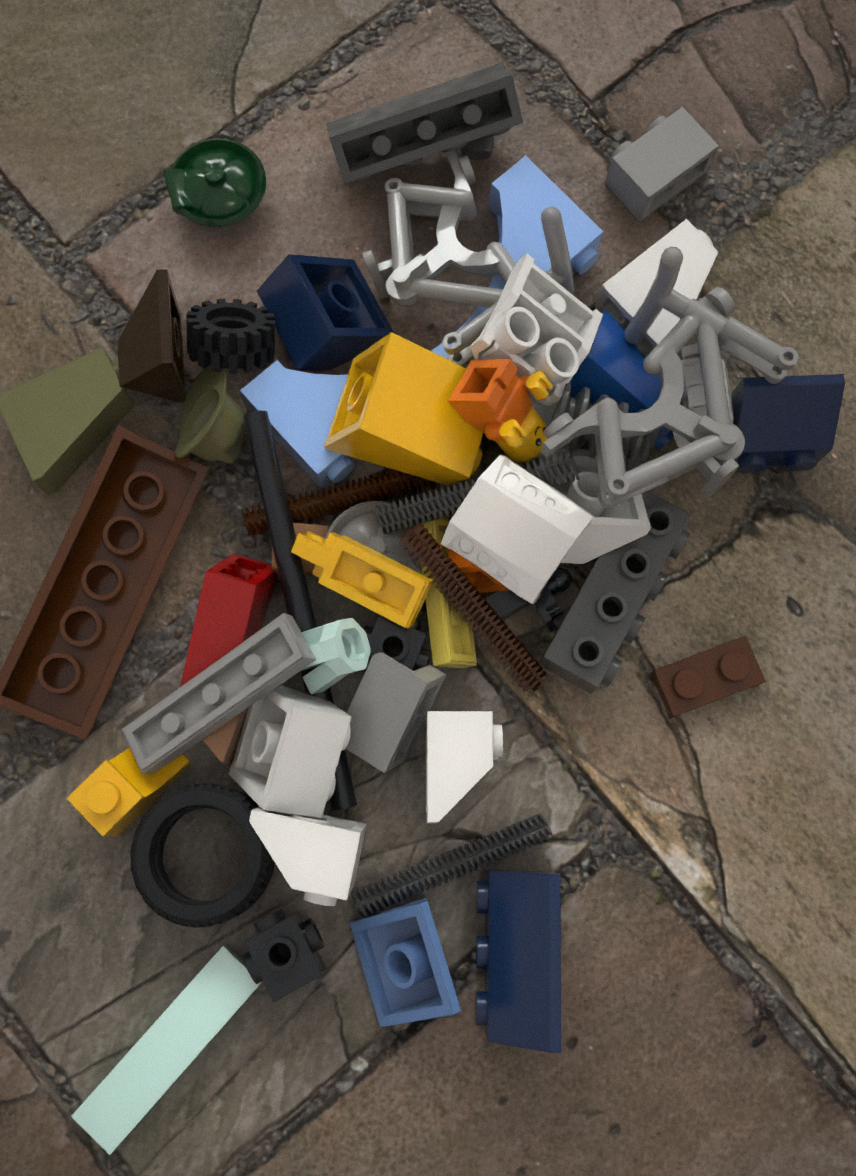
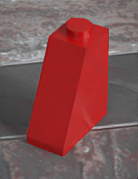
[180,553,278,687]

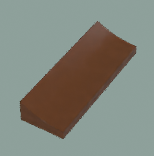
[0,426,209,740]

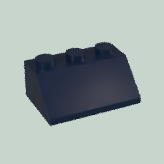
[475,870,561,1053]

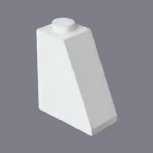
[595,219,718,358]

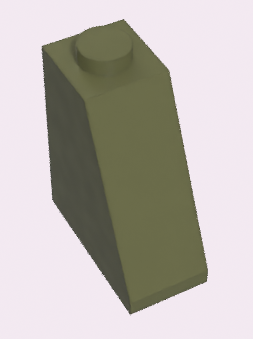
[0,347,134,495]

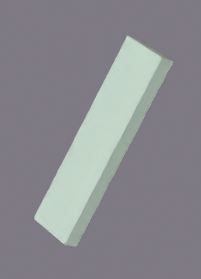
[71,944,263,1155]

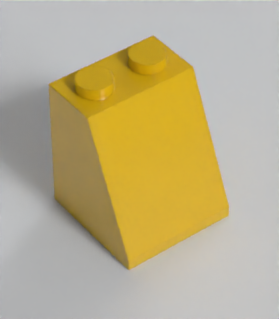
[323,332,483,485]

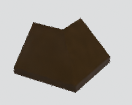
[118,269,186,402]

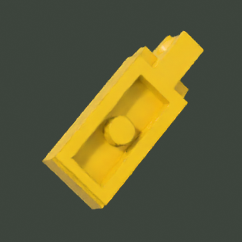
[291,531,434,629]

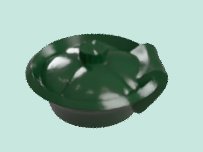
[163,138,266,227]

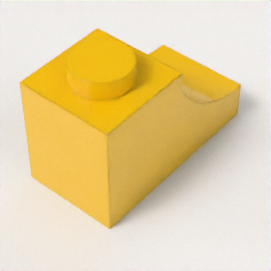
[66,747,193,837]

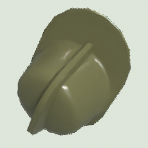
[175,365,246,463]

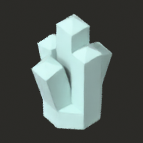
[299,618,371,695]

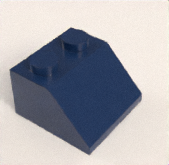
[257,254,395,371]
[722,374,845,473]

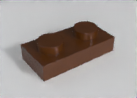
[650,636,766,719]

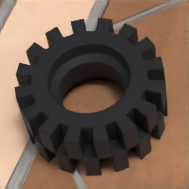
[186,299,275,374]

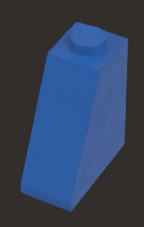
[570,310,674,450]

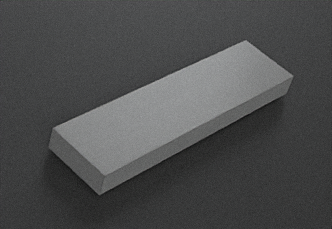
[122,613,316,775]

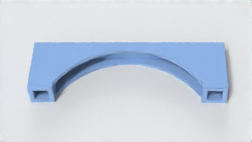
[240,155,603,489]

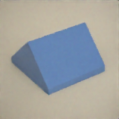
[349,897,461,1027]

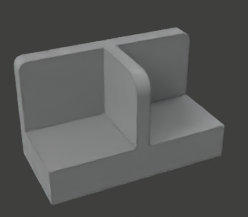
[345,652,447,773]

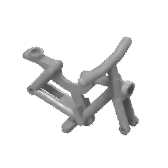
[362,150,575,368]
[540,247,799,509]

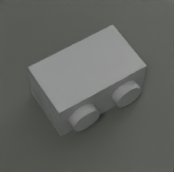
[605,107,719,222]

